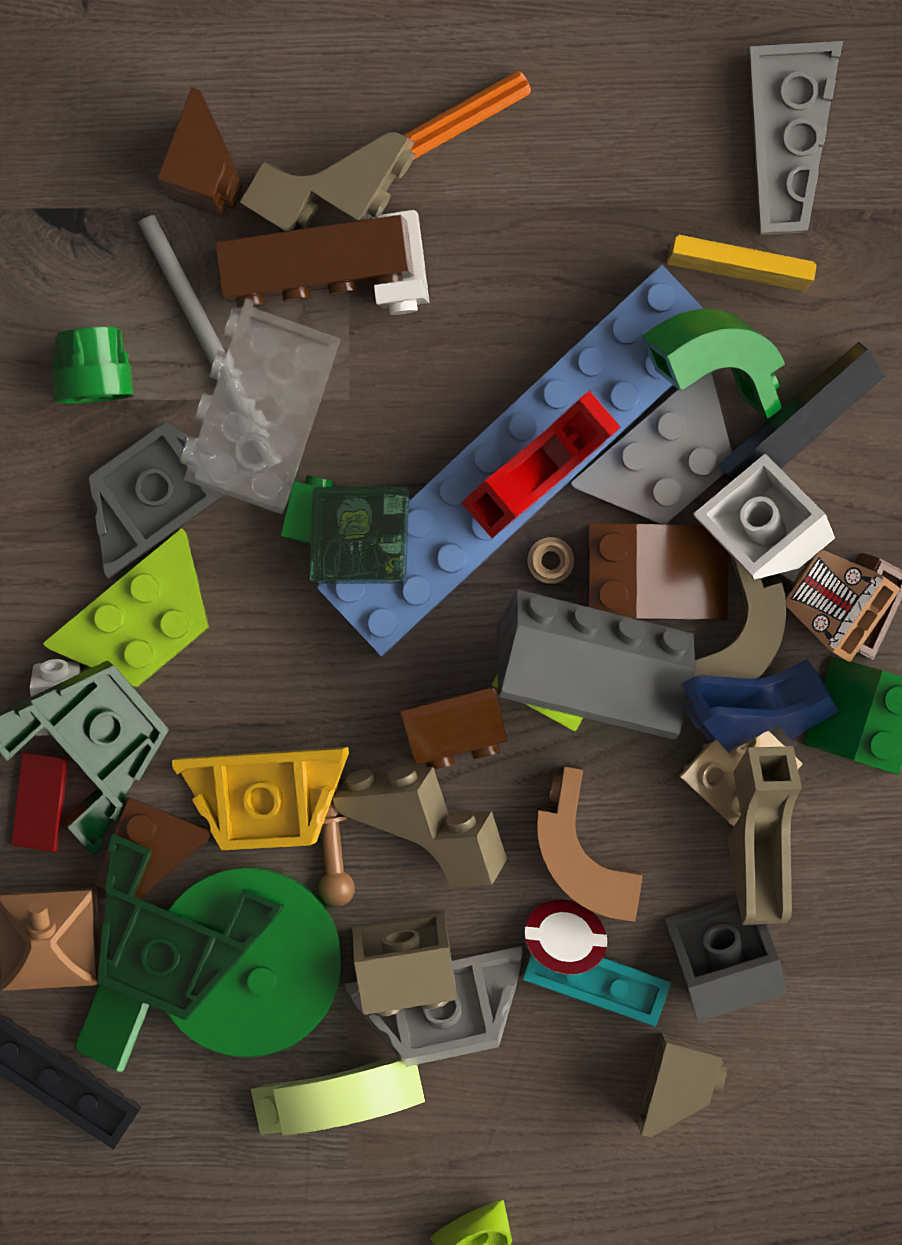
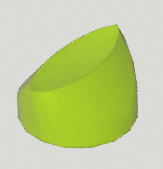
[430,1200,512,1245]

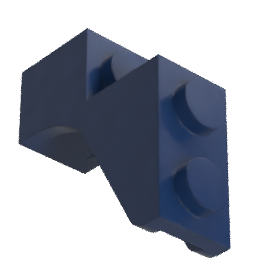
[682,659,839,753]

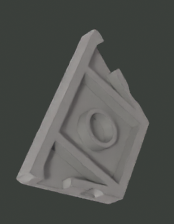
[570,372,732,525]
[345,946,524,1067]

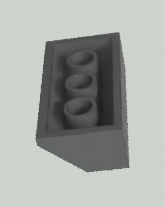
[497,589,696,740]

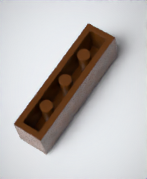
[215,215,414,309]

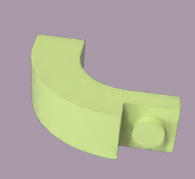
[251,1058,425,1136]

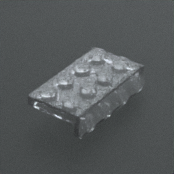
[179,298,341,514]

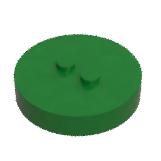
[167,866,342,1057]

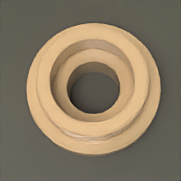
[527,537,574,584]

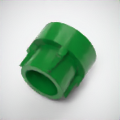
[51,327,134,404]

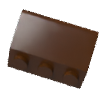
[158,87,243,218]

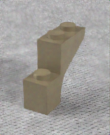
[240,132,415,232]
[727,746,802,925]
[332,765,507,888]

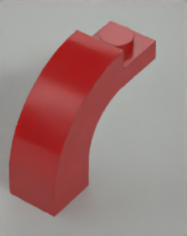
[461,391,621,539]

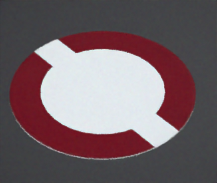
[525,900,607,975]

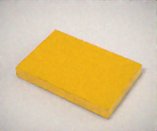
[667,235,817,292]

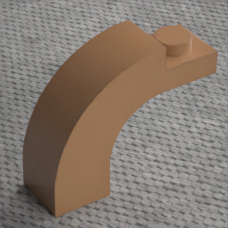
[536,766,643,922]

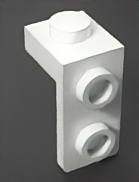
[372,210,430,315]

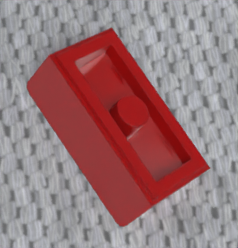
[12,752,70,852]

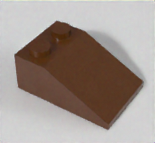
[587,524,728,620]
[400,686,507,770]

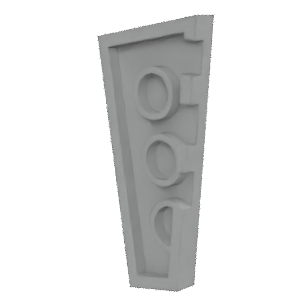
[748,41,843,235]

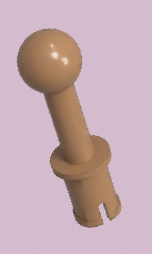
[318,781,355,907]

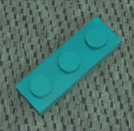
[523,954,672,1027]

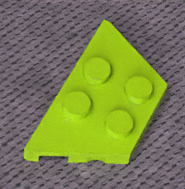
[43,528,209,687]

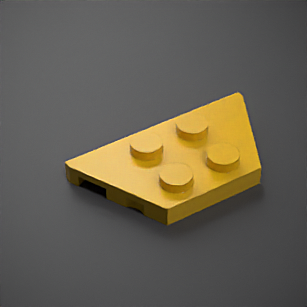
[172,747,349,850]

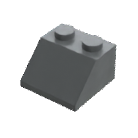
[664,896,787,1022]

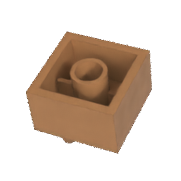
[0,887,101,991]

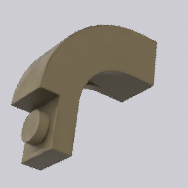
[694,553,786,679]

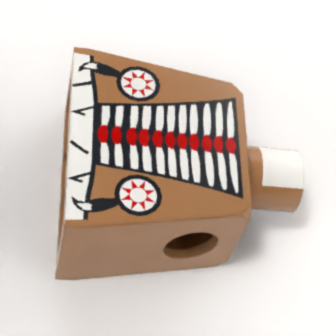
[780,550,901,662]

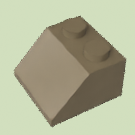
[352,912,458,1016]
[636,1032,727,1138]

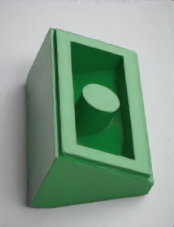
[75,984,149,1072]

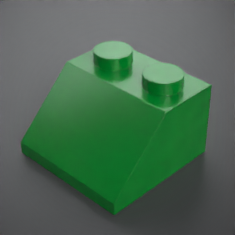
[803,656,902,775]

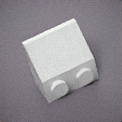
[693,454,835,579]

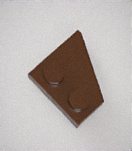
[93,797,212,899]

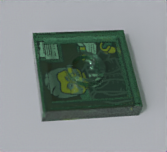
[309,487,409,584]

